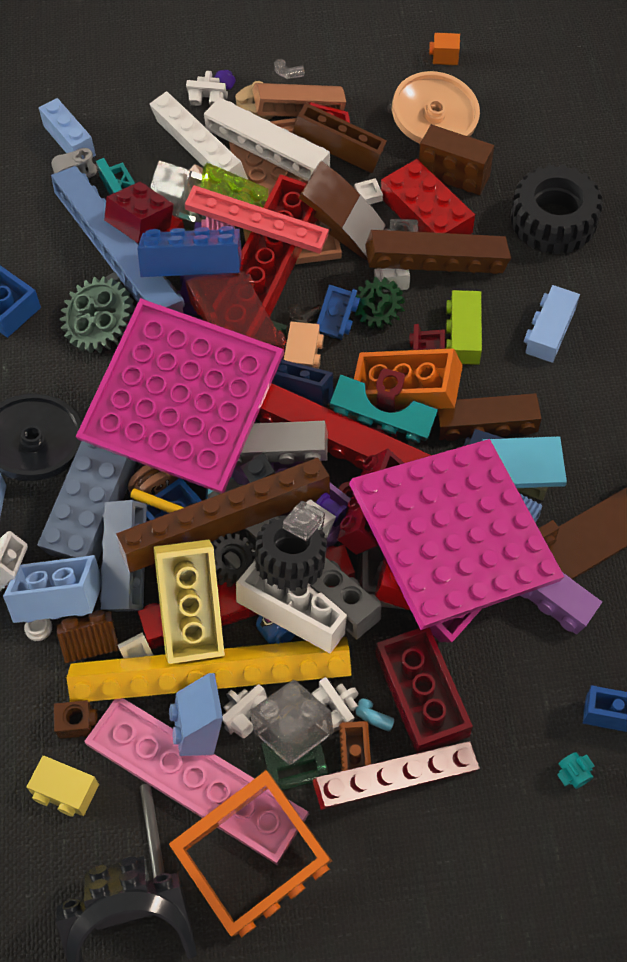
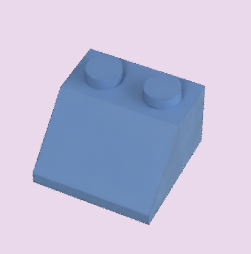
[169,673,223,756]

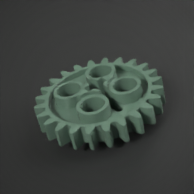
[60,276,135,353]

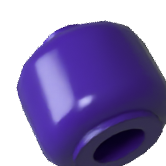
[214,70,236,90]

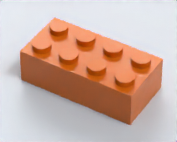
[354,348,463,410]

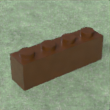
[292,102,387,173]
[435,393,542,441]

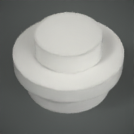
[24,619,52,641]

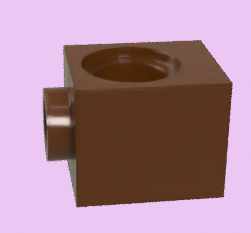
[54,700,98,739]

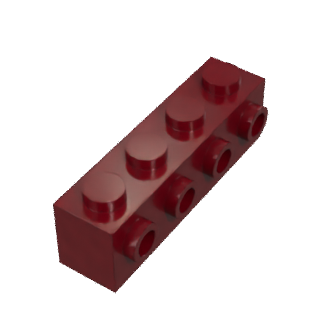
[337,449,404,555]

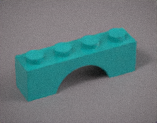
[329,375,438,443]

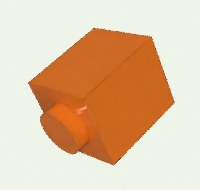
[429,33,460,65]

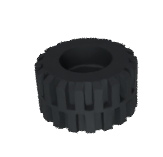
[255,515,327,591]

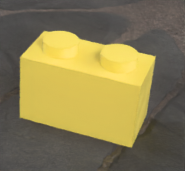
[27,756,99,817]

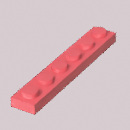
[185,185,329,254]

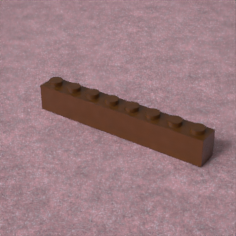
[116,458,330,573]

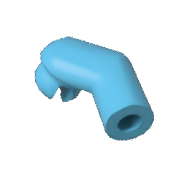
[355,698,394,731]

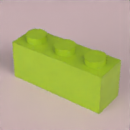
[446,290,482,365]

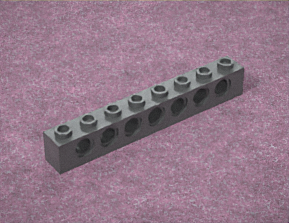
[208,478,381,639]

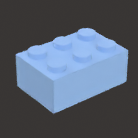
[3,555,102,623]

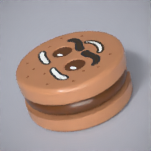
[128,465,179,503]

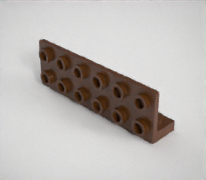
[538,487,627,580]

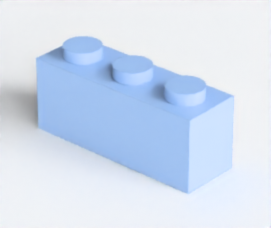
[38,98,96,159]
[524,285,580,363]

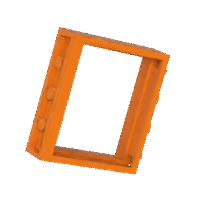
[169,770,332,938]

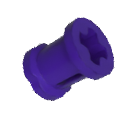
[316,493,349,527]

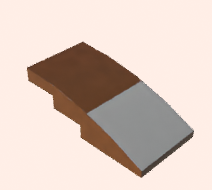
[298,160,385,260]

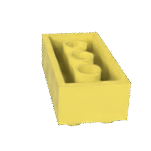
[154,540,225,664]

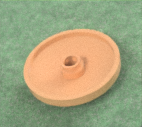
[392,71,480,144]

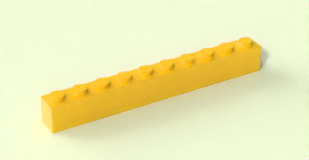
[67,637,351,702]

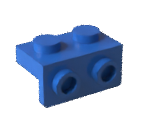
[317,285,360,340]

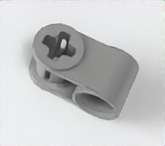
[51,148,97,178]

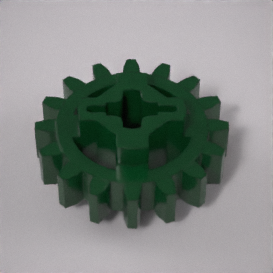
[354,277,405,330]

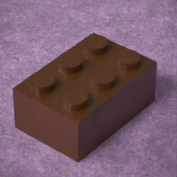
[419,124,494,195]

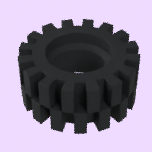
[212,533,256,587]

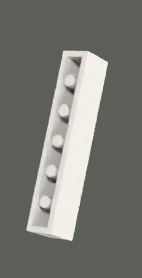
[150,91,248,192]
[204,97,330,181]

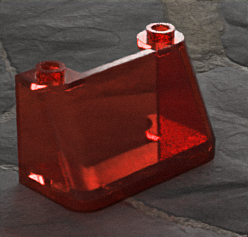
[185,271,287,356]

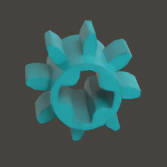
[557,752,595,789]

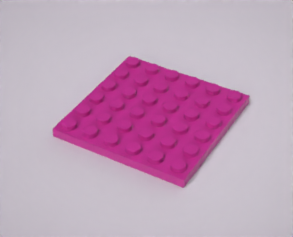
[76,298,284,494]
[349,439,564,630]

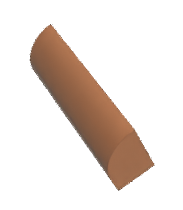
[253,83,346,117]

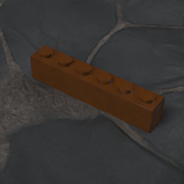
[365,230,511,274]

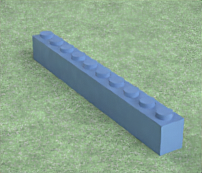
[51,166,185,313]

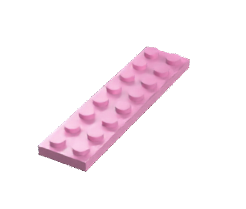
[84,698,309,865]

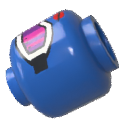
[256,615,295,644]

